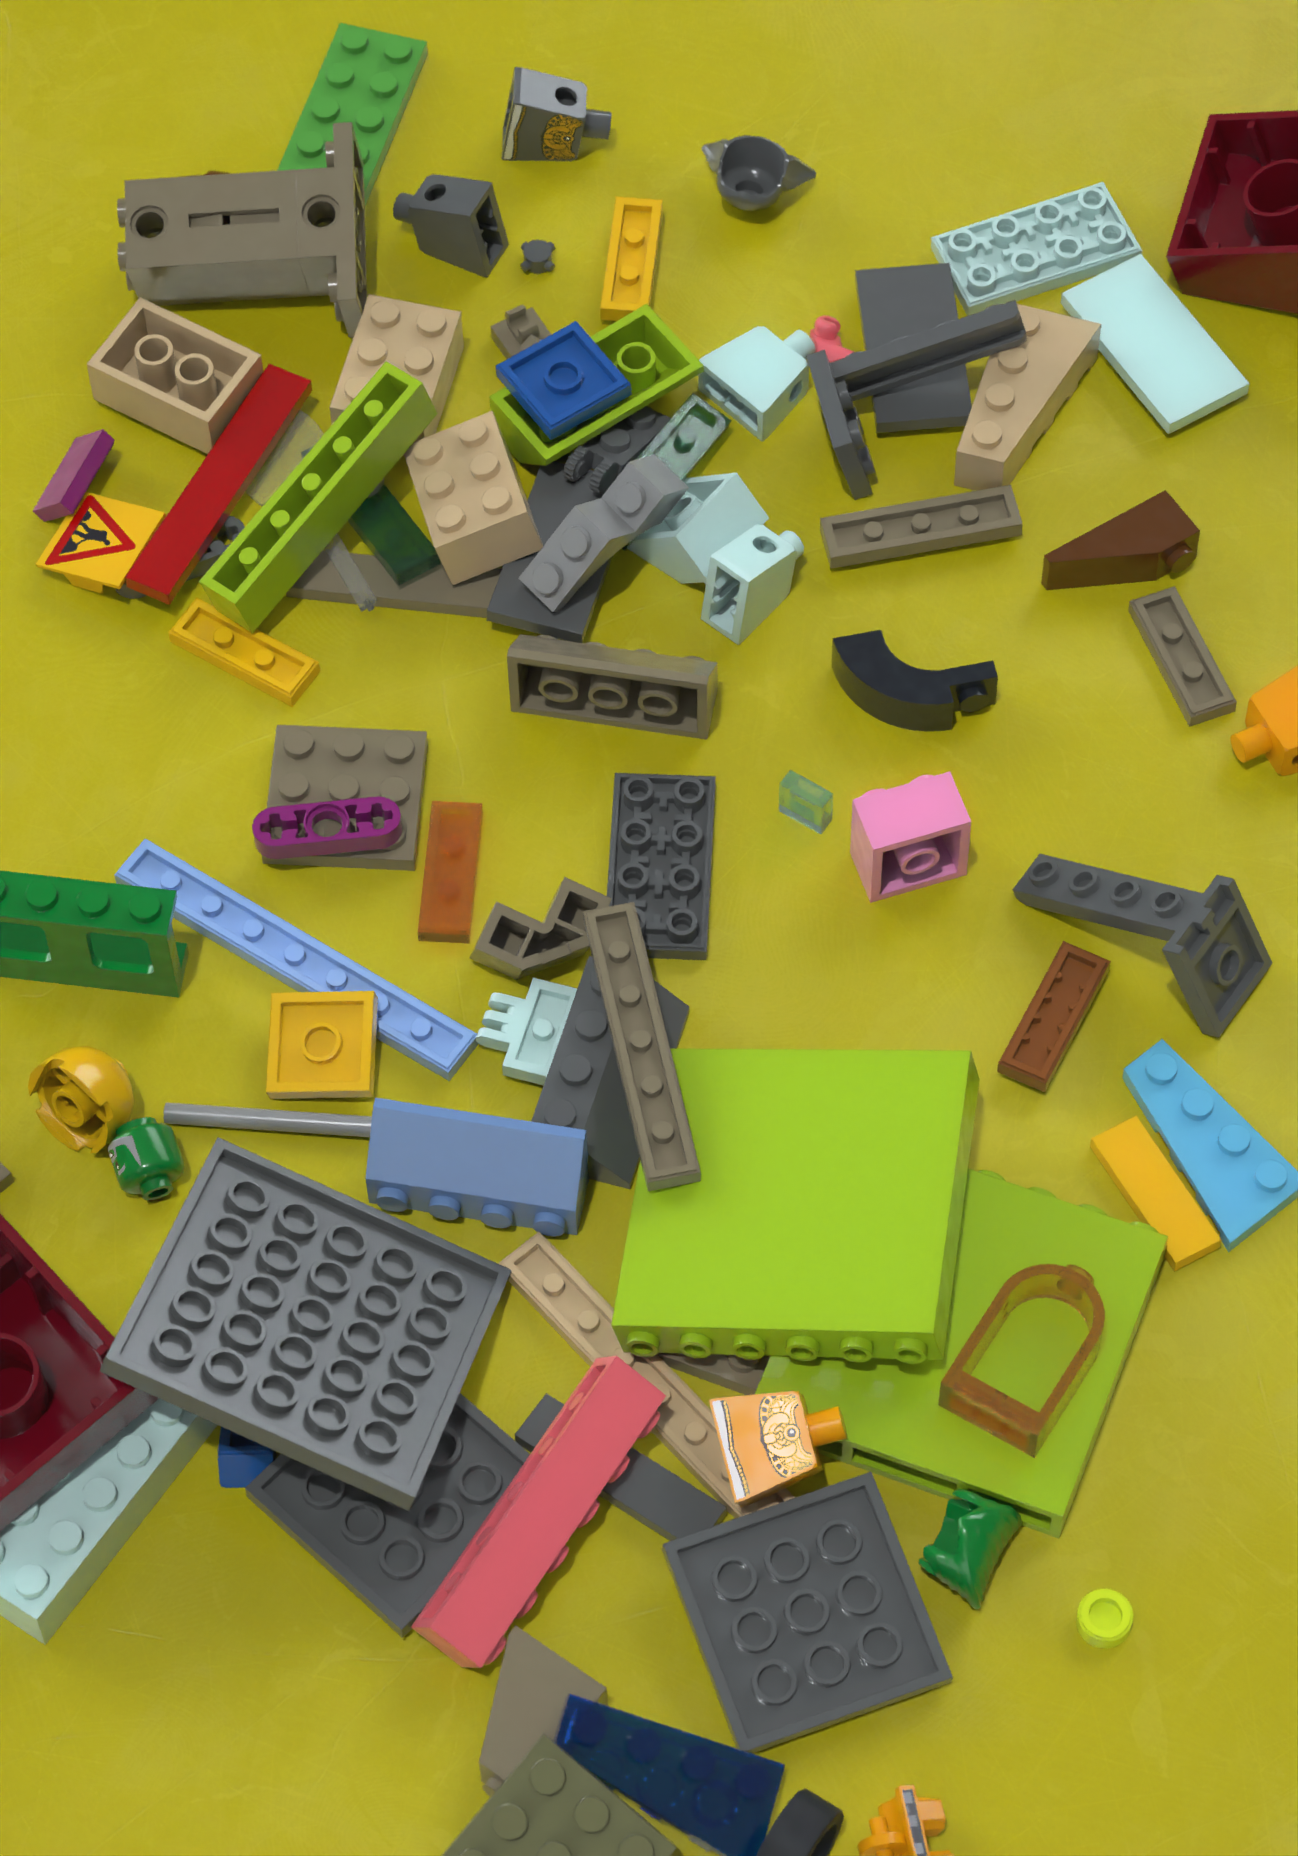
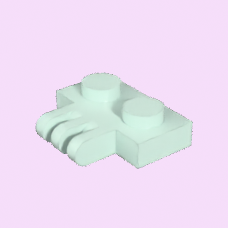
[476,978,577,1086]

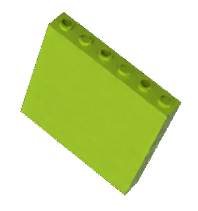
[611,1048,980,1364]
[754,1168,1168,1538]

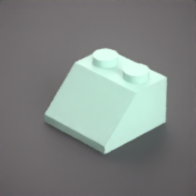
[625,473,769,584]

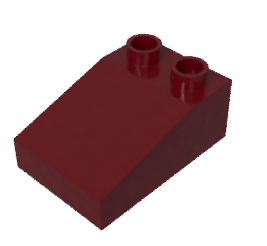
[1166,110,1298,314]
[0,1214,158,1531]

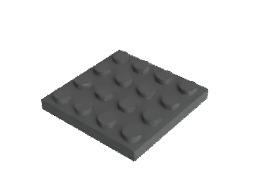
[245,1393,530,1638]
[662,1472,953,1758]

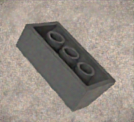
[531,956,690,1189]

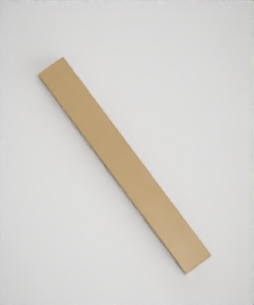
[498,1232,795,1519]

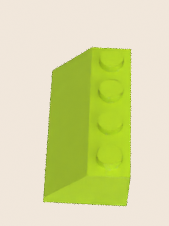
[489,304,704,466]

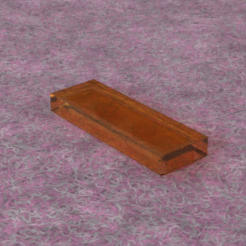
[418,801,483,944]

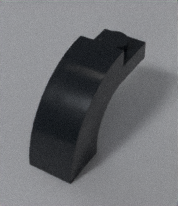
[831,630,998,732]

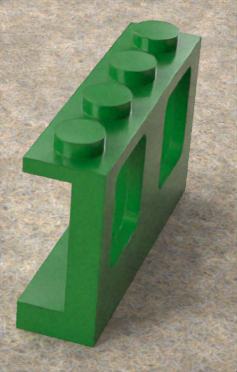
[0,870,189,998]

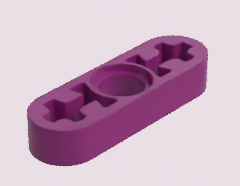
[252,796,402,859]

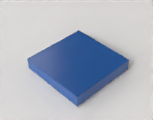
[496,321,631,440]

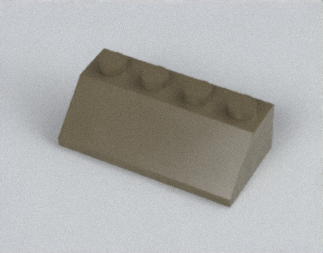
[507,634,718,740]

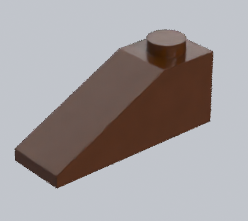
[1041,490,1200,590]

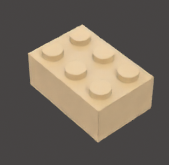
[330,295,464,455]
[87,297,263,454]
[404,411,543,585]

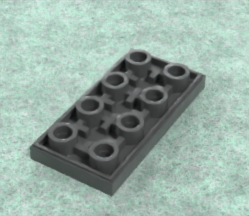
[855,263,972,433]
[487,461,613,643]
[607,773,716,960]

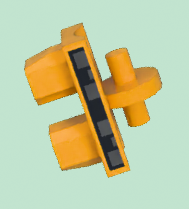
[857,1785,954,1856]

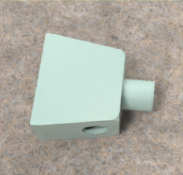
[698,326,815,442]
[700,524,804,645]

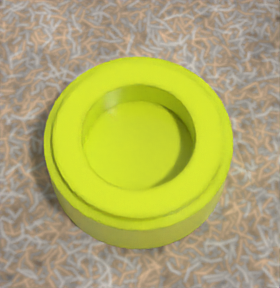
[1076,1589,1133,1649]

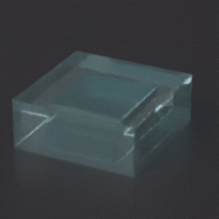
[779,770,833,834]

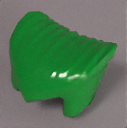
[918,1489,1023,1609]

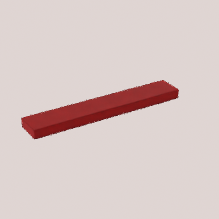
[125,364,313,605]

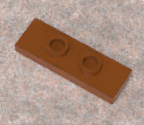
[997,941,1111,1092]

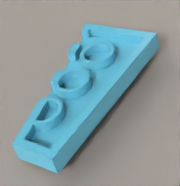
[1122,1039,1298,1253]

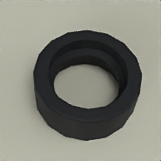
[757,1788,844,1856]

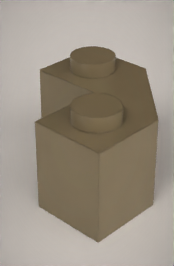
[470,877,612,980]

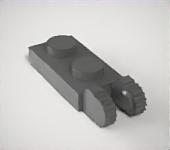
[563,406,673,494]

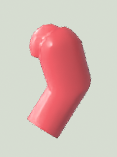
[809,316,854,363]

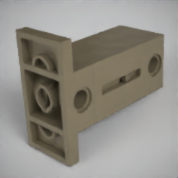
[117,122,367,338]

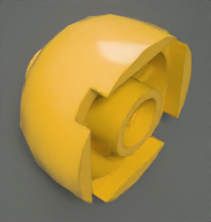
[28,1046,135,1153]

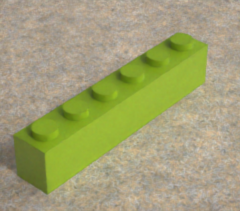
[199,361,438,633]

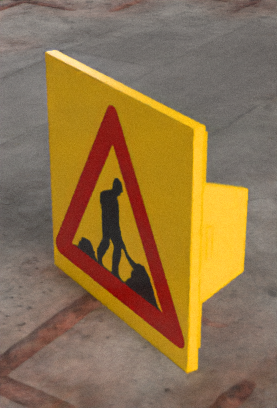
[36,492,166,594]

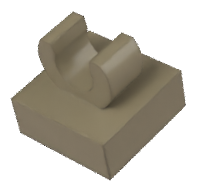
[490,304,551,360]

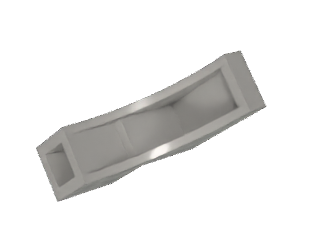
[518,454,689,612]

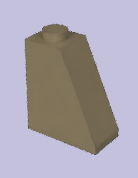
[479,1626,608,1797]

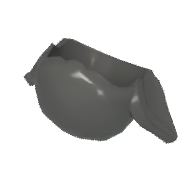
[701,135,816,211]

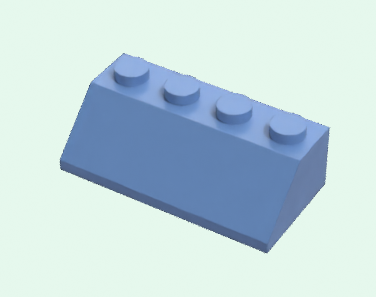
[365,1097,589,1236]

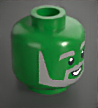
[108,1117,185,1200]

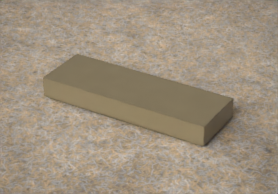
[1128,586,1237,727]

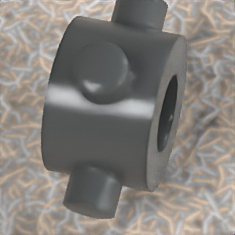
[520,240,555,274]

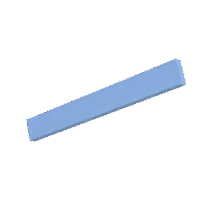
[114,838,478,1081]

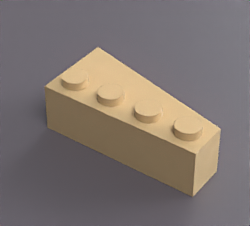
[954,304,1101,491]

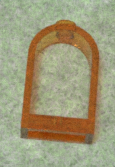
[938,1264,1105,1458]

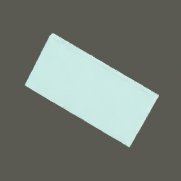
[931,182,1142,316]
[1061,254,1250,434]

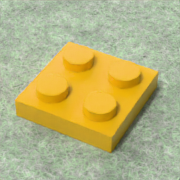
[266,991,378,1099]

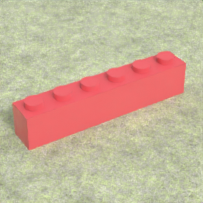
[411,1356,666,1668]

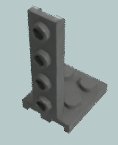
[806,300,1027,500]
[1012,854,1272,1038]

